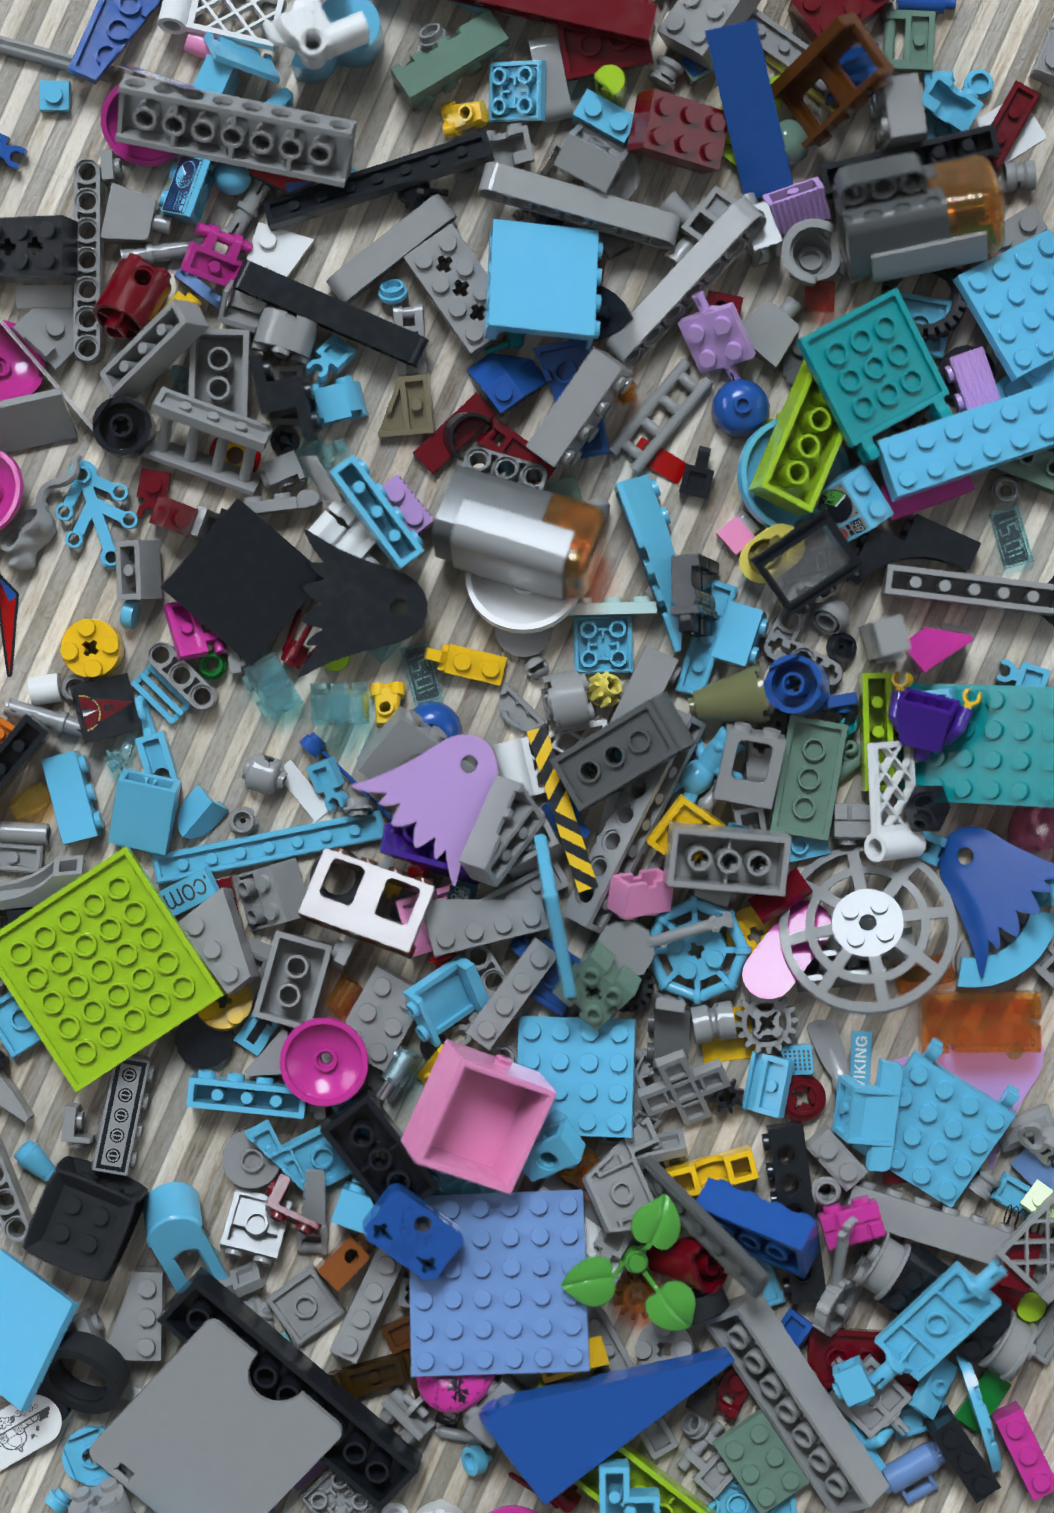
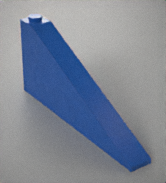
[478,1347,735,1505]

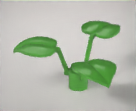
[561,1194,696,1331]

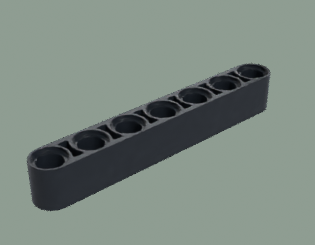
[231,259,429,368]

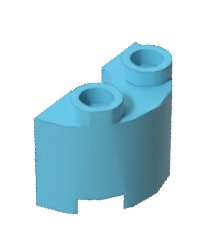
[922,71,984,132]
[311,376,369,427]

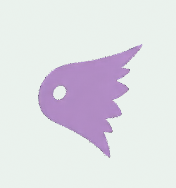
[350,734,498,887]
[893,1021,1044,1170]

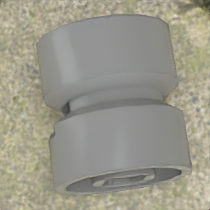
[690,1000,737,1045]

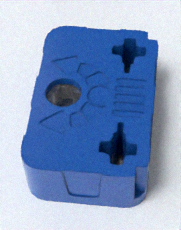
[362,1183,463,1281]

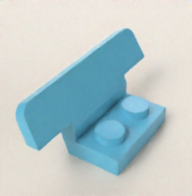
[832,1058,903,1172]

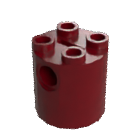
[93,253,171,341]

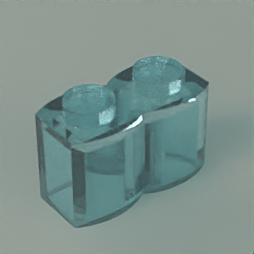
[241,652,304,720]

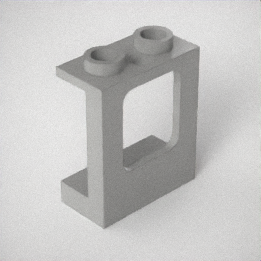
[712,722,787,809]

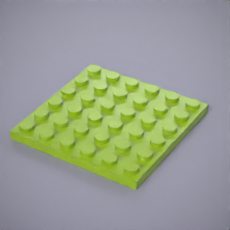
[0,846,225,1093]

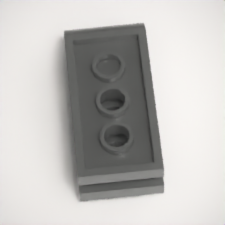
[550,692,696,811]

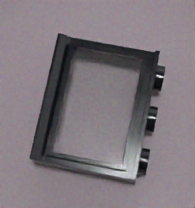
[749,503,864,616]

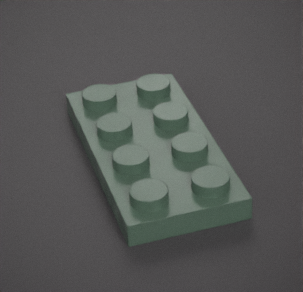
[769,715,848,841]

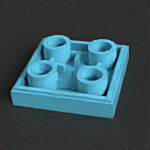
[489,60,546,123]
[573,614,633,674]

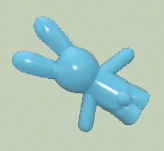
[670,726,747,803]

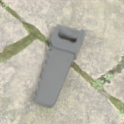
[297,1169,328,1256]

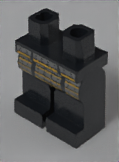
[670,553,719,637]

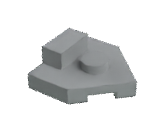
[12,307,74,371]

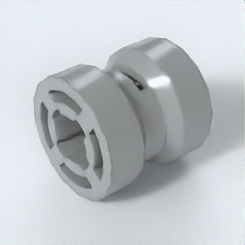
[1002,160,1037,192]

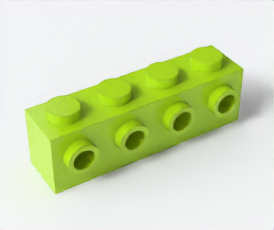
[858,672,898,791]

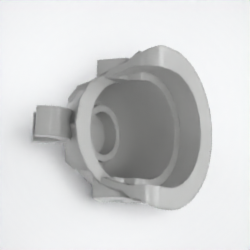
[781,218,846,287]

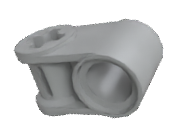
[744,740,772,783]

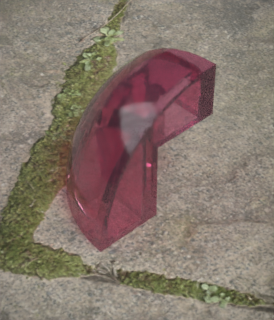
[1007,806,1054,854]

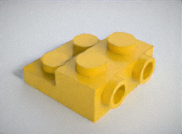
[645,794,726,862]

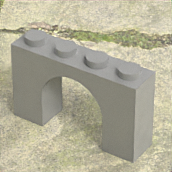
[357,706,477,779]

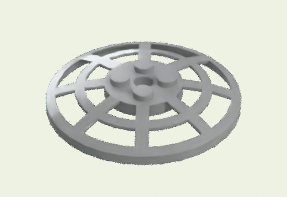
[779,844,958,1015]

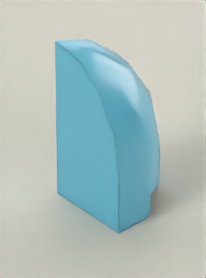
[177,785,229,839]

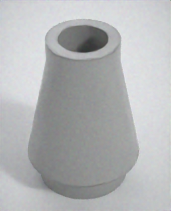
[812,1176,841,1206]

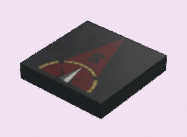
[70,673,142,744]

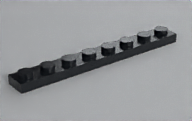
[263,130,495,232]

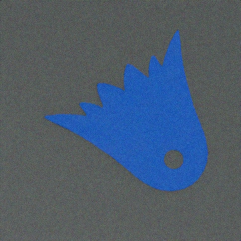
[938,826,1054,978]

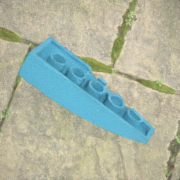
[614,474,682,653]

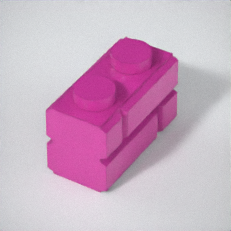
[817,1195,886,1251]

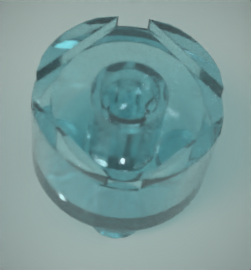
[310,682,370,725]

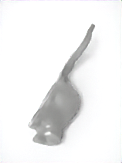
[0,454,82,570]

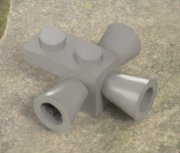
[660,185,737,266]

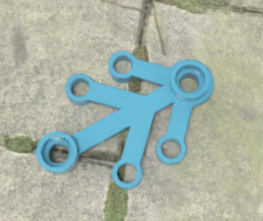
[55,460,139,570]

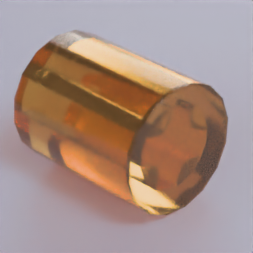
[325,975,364,1016]

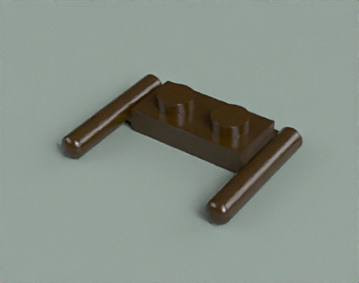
[328,1349,429,1409]

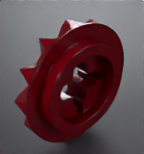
[785,1075,826,1121]

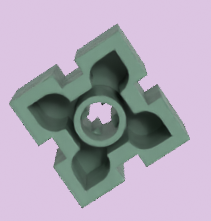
[553,940,642,1031]

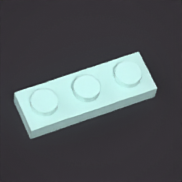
[569,596,657,617]

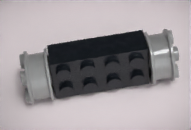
[850,1231,1038,1381]

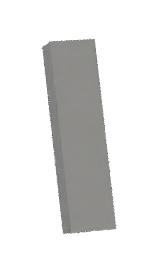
[115,74,357,188]

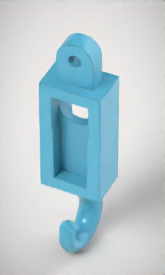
[134,695,182,808]

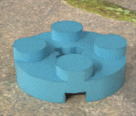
[62,1425,121,1486]

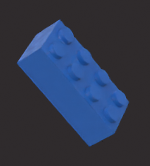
[696,1177,820,1279]

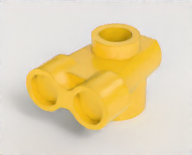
[440,101,489,138]
[370,681,405,728]

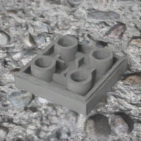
[299,1468,374,1513]

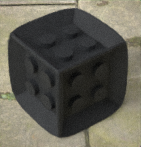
[23,1156,148,1282]

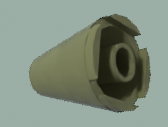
[688,664,770,723]

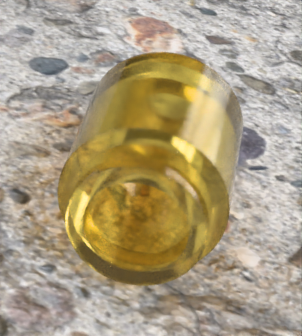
[9,781,52,823]

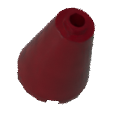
[646,1236,728,1293]

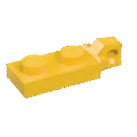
[424,644,507,686]

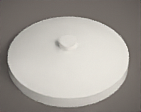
[466,543,584,634]

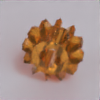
[613,1271,661,1320]

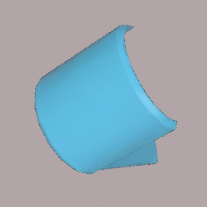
[142,1182,229,1292]

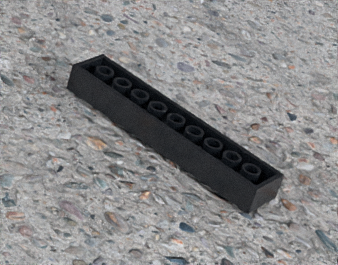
[157,1266,423,1510]

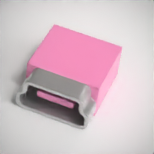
[716,510,761,556]

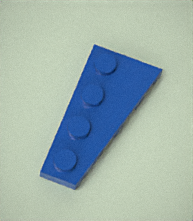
[532,339,610,459]

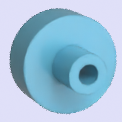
[461,1444,492,1476]

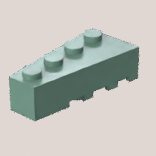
[390,10,509,111]

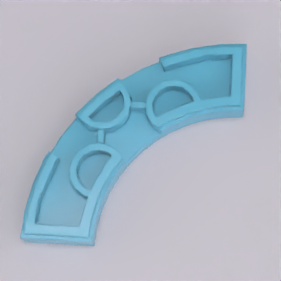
[956,911,1054,988]
[955,1353,1003,1473]

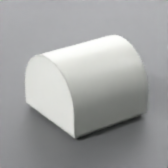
[28,673,64,706]

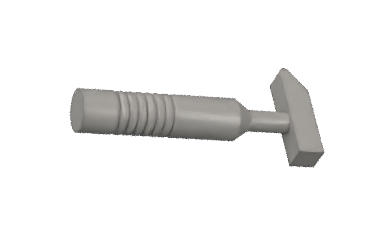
[418,1426,483,1445]

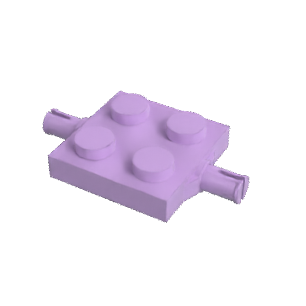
[678,291,756,381]

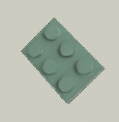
[712,1409,810,1513]

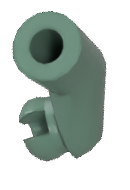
[839,740,861,783]

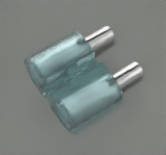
[376,1046,427,1102]

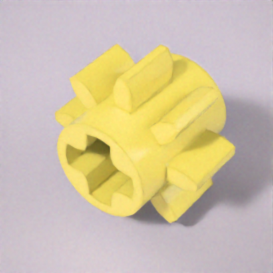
[587,671,623,709]

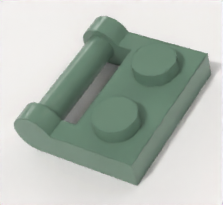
[881,9,936,72]

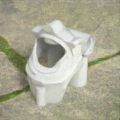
[262,0,370,70]

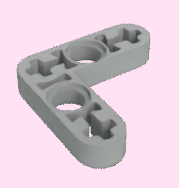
[763,581,842,686]

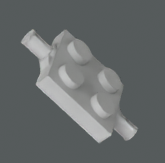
[829,1354,912,1439]

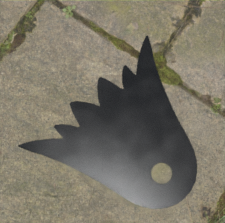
[298,529,427,678]

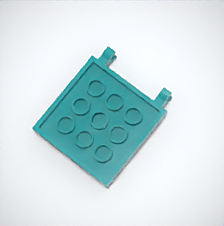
[796,287,953,464]

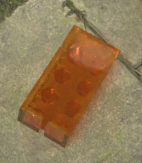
[918,990,1041,1053]

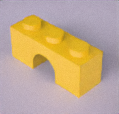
[665,1145,759,1196]

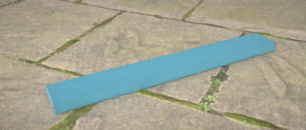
[151,810,384,884]

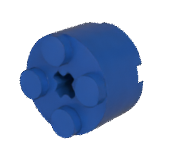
[764,654,830,716]

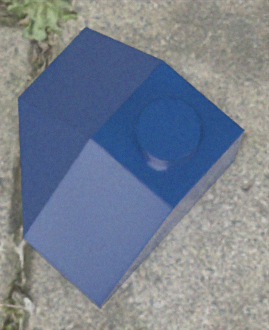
[467,353,548,418]

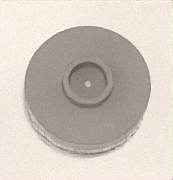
[222,1126,279,1188]

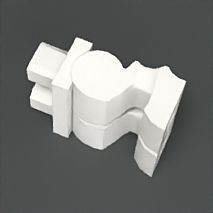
[308,494,381,565]

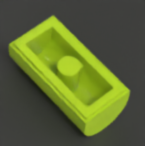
[594,65,626,106]

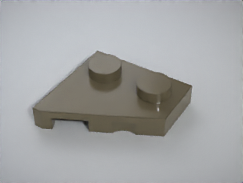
[378,373,435,438]

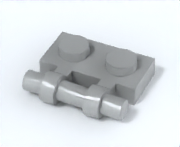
[677,1420,735,1499]

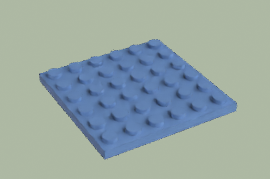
[409,1190,590,1377]

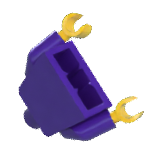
[888,672,983,762]

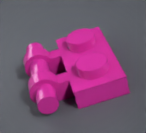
[180,222,253,291]
[163,602,227,661]

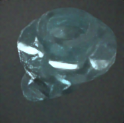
[103,734,136,775]

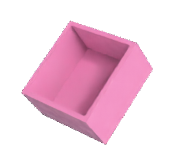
[400,1039,557,1194]

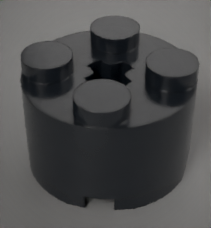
[92,396,156,459]

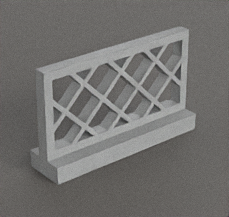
[994,1191,1054,1304]

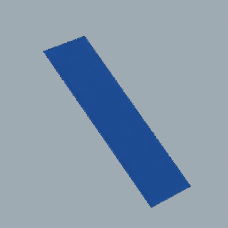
[705,19,794,198]

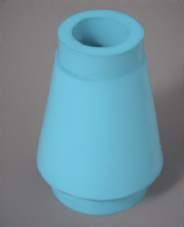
[13,1139,55,1182]

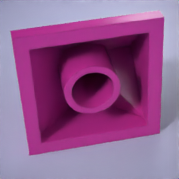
[905,628,974,674]

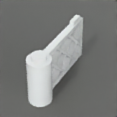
[157,0,284,51]
[493,718,608,796]
[864,741,926,862]

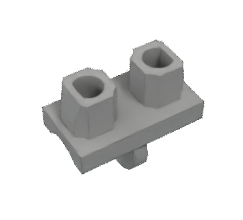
[380,1387,436,1444]

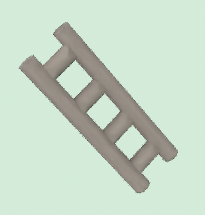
[609,359,713,474]

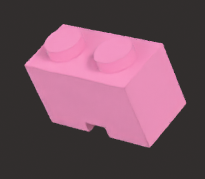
[607,868,674,920]

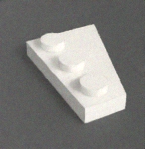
[232,222,315,315]

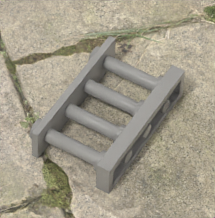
[142,387,274,497]

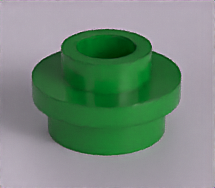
[197,651,227,680]

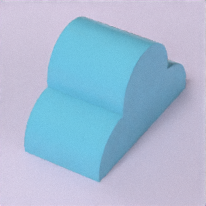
[291,0,383,83]

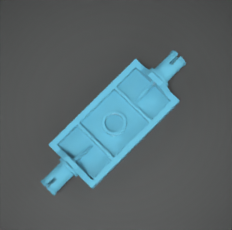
[869,1260,1007,1390]

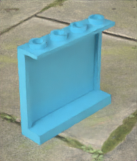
[484,219,603,350]

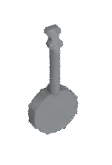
[597,910,734,976]
[812,1216,859,1337]

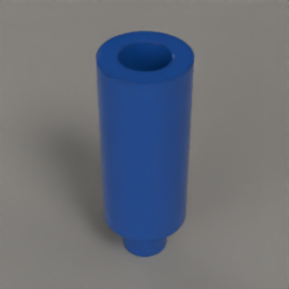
[896,0,956,14]

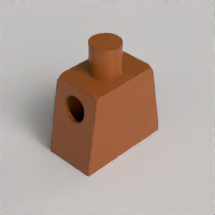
[315,1233,373,1292]

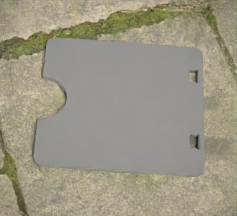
[89,1319,342,1513]

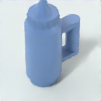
[882,1440,947,1505]

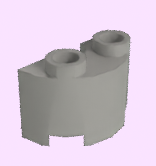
[477,123,535,175]

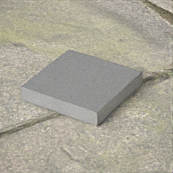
[264,1264,346,1347]

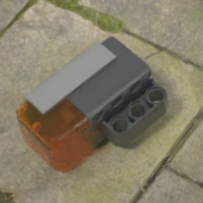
[832,153,1005,284]
[432,447,606,600]

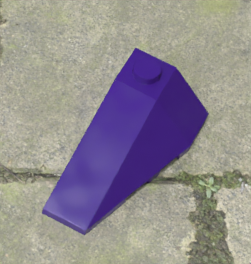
[379,822,482,885]

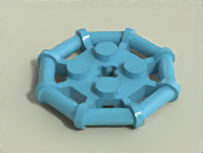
[650,896,752,1005]

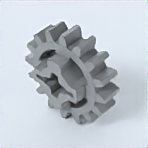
[735,993,798,1054]

